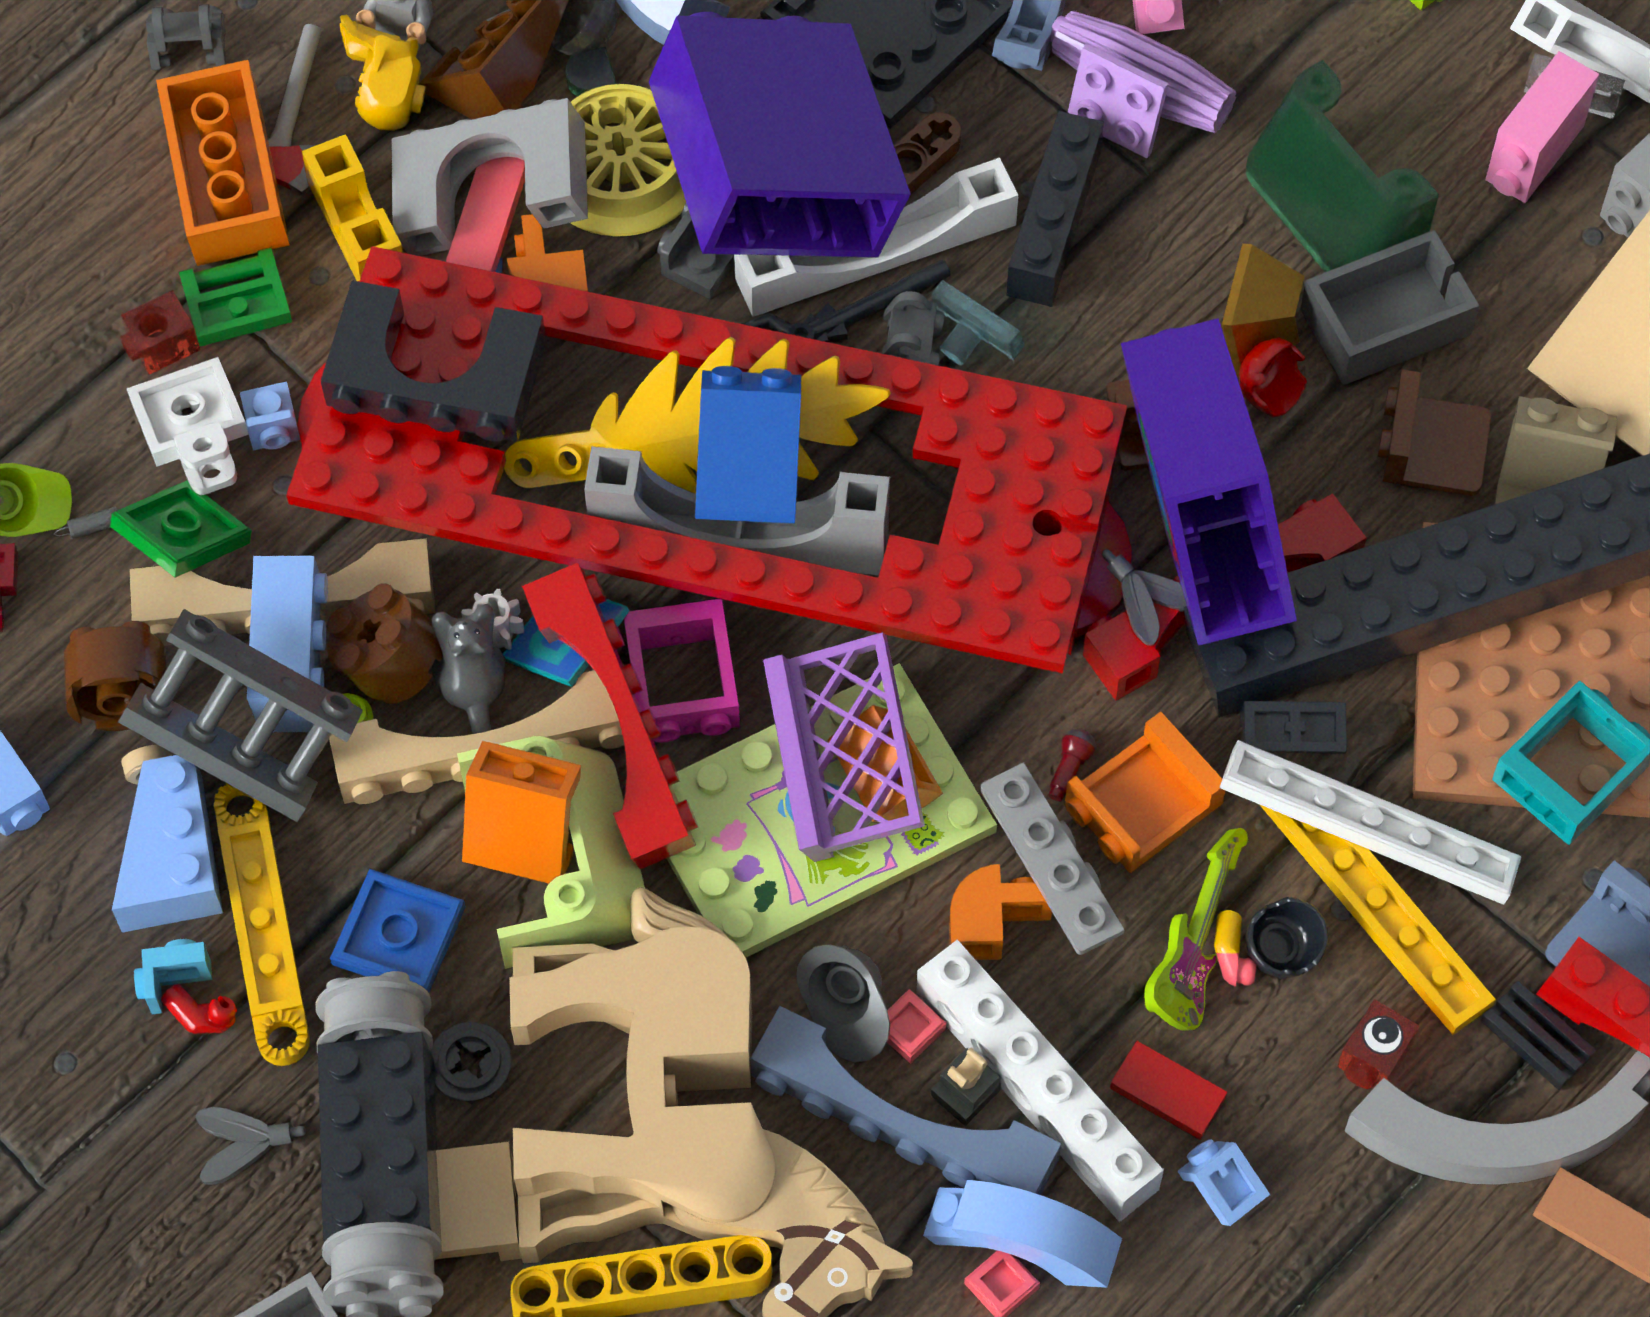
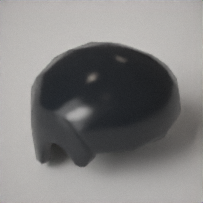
[1245,897,1329,979]

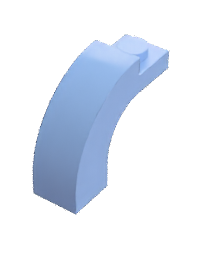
[923,1180,1122,1288]

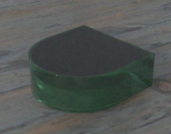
[565,46,616,96]

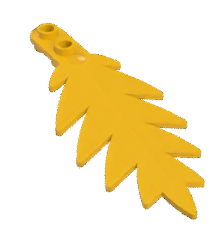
[504,337,891,494]

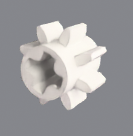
[461,589,524,650]

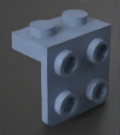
[1545,860,1650,987]

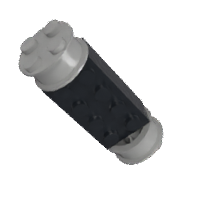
[316,971,443,1317]

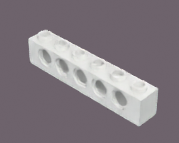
[917,940,1164,1222]

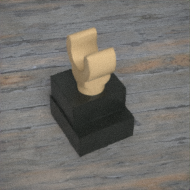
[931,1047,1001,1126]

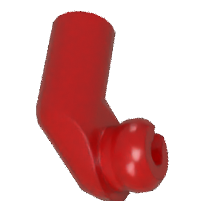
[161,984,237,1034]

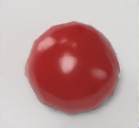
[1239,337,1307,418]

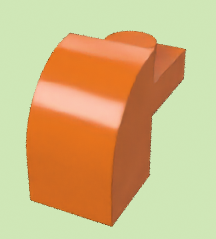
[507,214,588,292]
[949,864,1052,960]

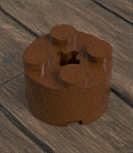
[327,583,443,704]
[64,621,166,731]

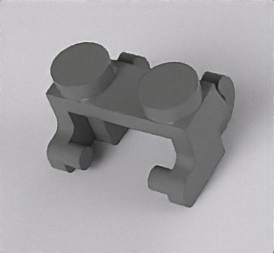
[146,4,226,70]
[882,291,944,365]

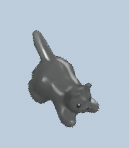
[432,604,506,734]

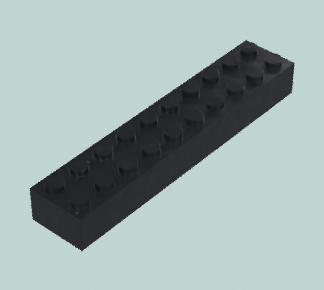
[1183,453,1650,718]

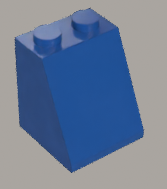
[695,366,801,523]

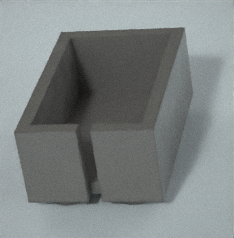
[1300,230,1479,386]

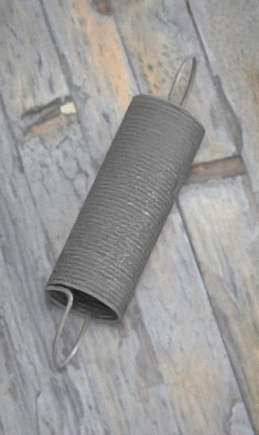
[54,506,117,539]

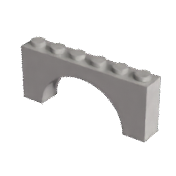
[584,446,890,575]

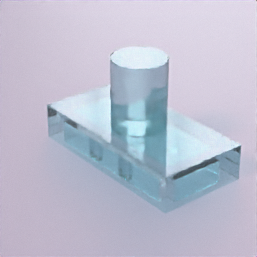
[931,280,1025,365]

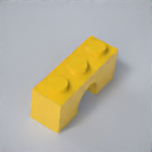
[302,134,403,281]

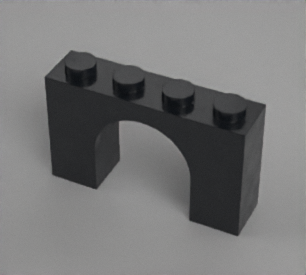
[321,280,546,442]

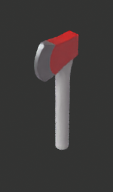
[268,24,322,195]

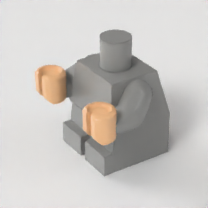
[356,0,433,51]

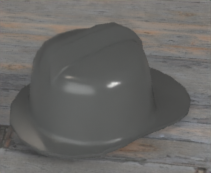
[796,944,890,1062]

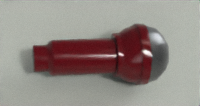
[1048,728,1096,802]

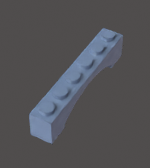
[750,1006,1061,1195]

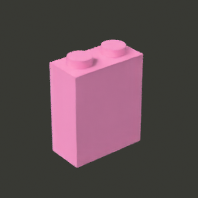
[1485,51,1599,203]

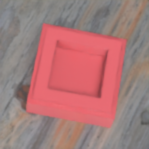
[887,989,947,1064]
[964,1250,1040,1317]

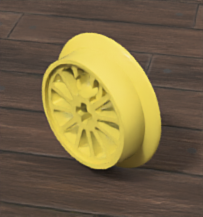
[571,84,686,236]

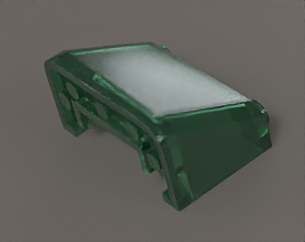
[1246,60,1439,272]

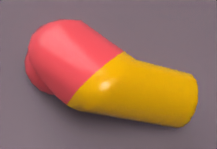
[1214,910,1256,987]

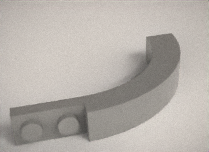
[1345,1051,1650,1185]

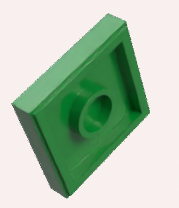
[110,480,252,578]

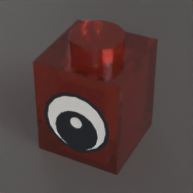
[1337,999,1420,1089]

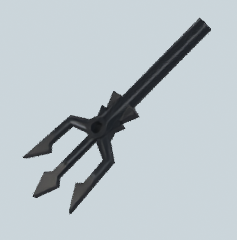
[742,259,951,342]

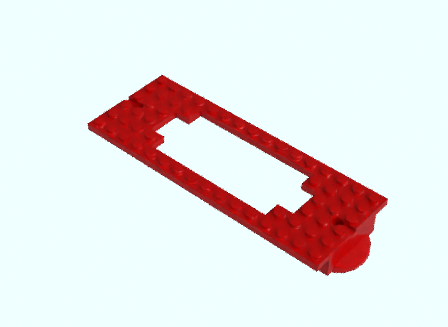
[286,246,1132,673]

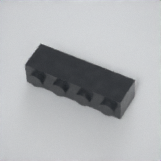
[1006,111,1104,307]

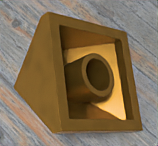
[1222,243,1305,377]

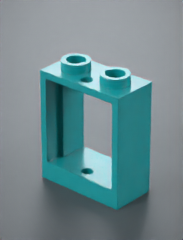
[1492,680,1650,845]

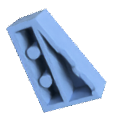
[112,755,223,932]

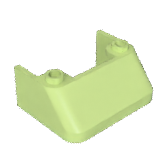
[457,736,645,969]

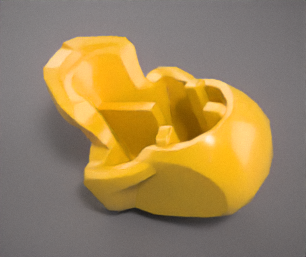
[340,15,426,131]

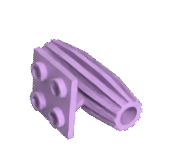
[1051,11,1236,158]

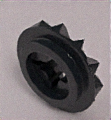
[431,1022,512,1105]

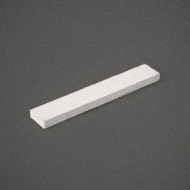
[1219,740,1521,905]

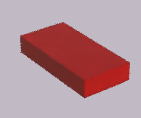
[1110,1041,1228,1140]

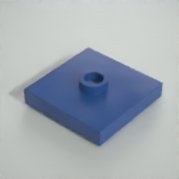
[330,869,466,993]

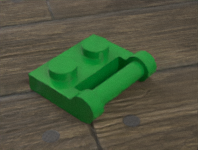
[179,247,292,347]

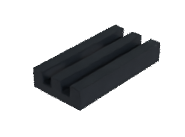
[1481,981,1596,1090]

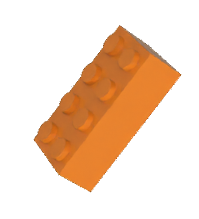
[156,60,290,266]

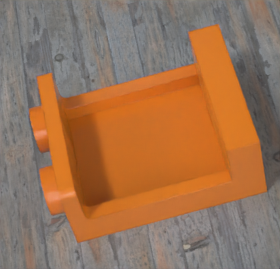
[1065,712,1226,873]
[462,741,581,884]

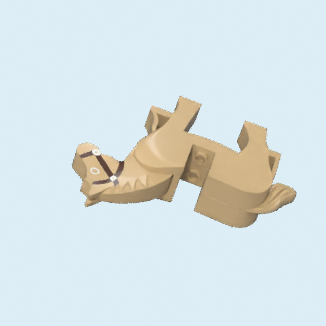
[510,887,913,1317]

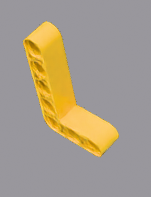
[510,1235,773,1317]

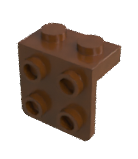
[1377,369,1491,496]

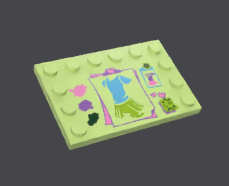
[667,663,997,958]

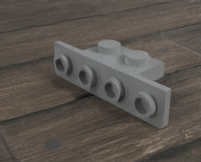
[981,762,1124,955]

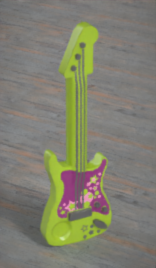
[1144,828,1248,1031]

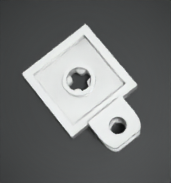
[127,357,249,495]

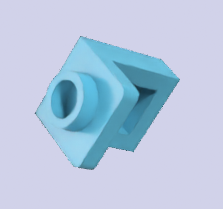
[134,939,212,1014]

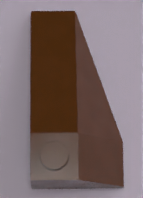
[419,0,568,120]

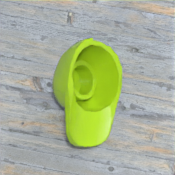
[0,463,72,537]

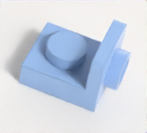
[240,381,300,450]
[1178,1139,1270,1226]

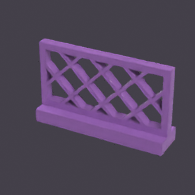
[763,632,925,862]

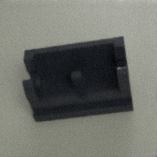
[1240,701,1347,754]

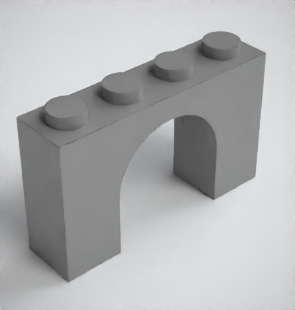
[392,98,588,256]

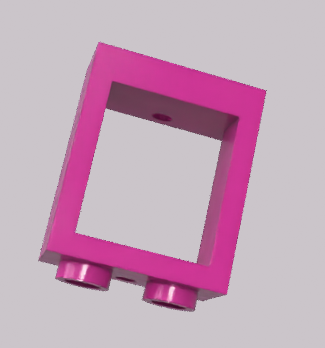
[624,599,740,742]

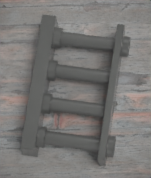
[118,609,363,822]

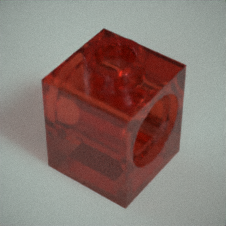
[119,290,200,375]

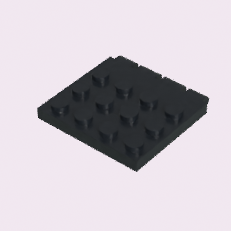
[760,0,1013,129]

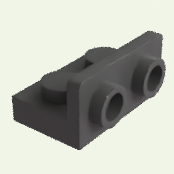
[657,203,735,300]

